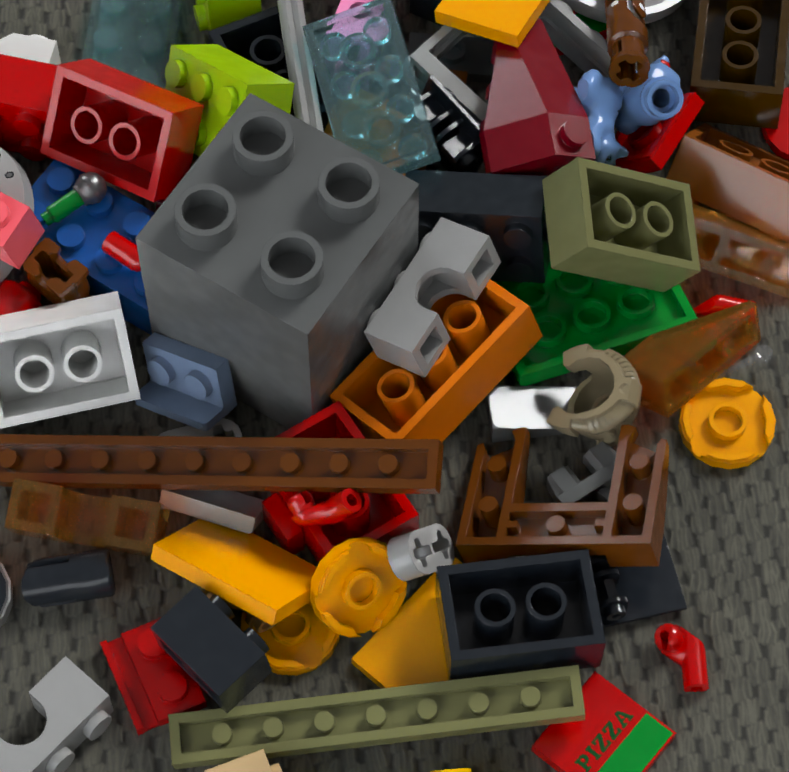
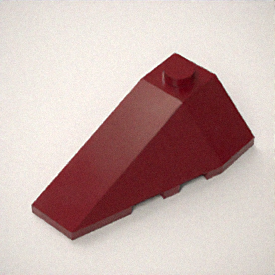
[479,19,596,176]

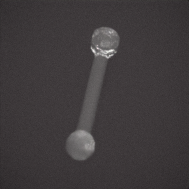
[685,345,773,395]

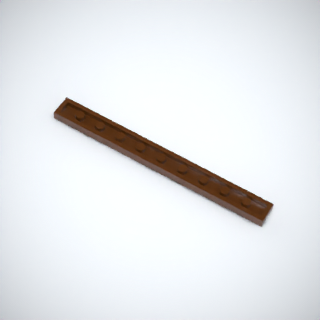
[0,434,444,494]

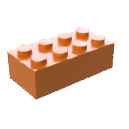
[329,279,543,442]

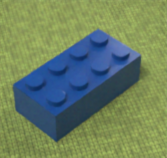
[27,159,155,335]

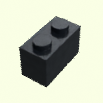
[150,586,272,713]

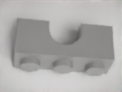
[364,217,501,378]
[0,656,114,772]

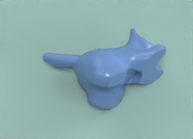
[573,69,637,166]

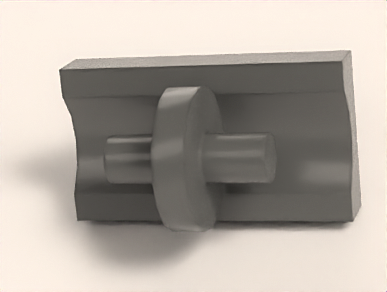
[546,441,616,503]

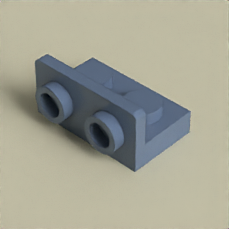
[135,332,237,431]

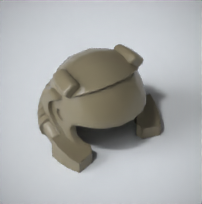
[546,344,642,447]

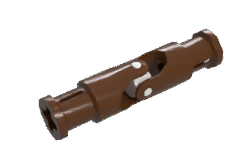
[605,0,650,88]

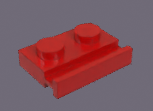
[100,617,207,736]

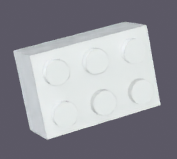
[0,291,141,429]

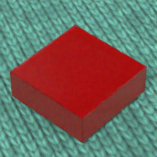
[261,493,305,555]

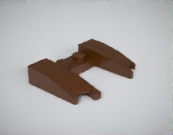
[456,424,669,567]

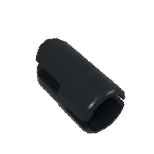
[21,548,115,607]

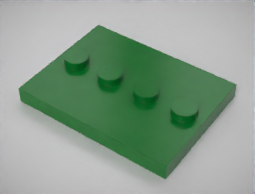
[494,256,699,386]

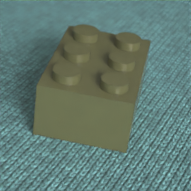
[542,157,701,292]

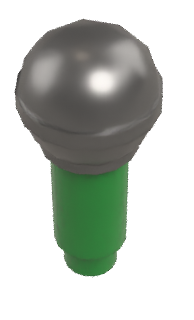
[40,172,107,226]

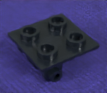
[403,74,484,173]
[590,534,687,628]

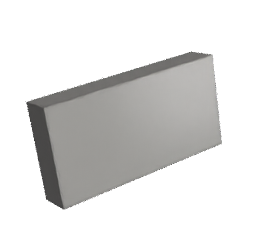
[159,489,264,534]

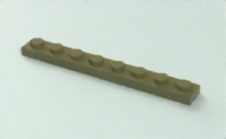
[168,665,586,770]

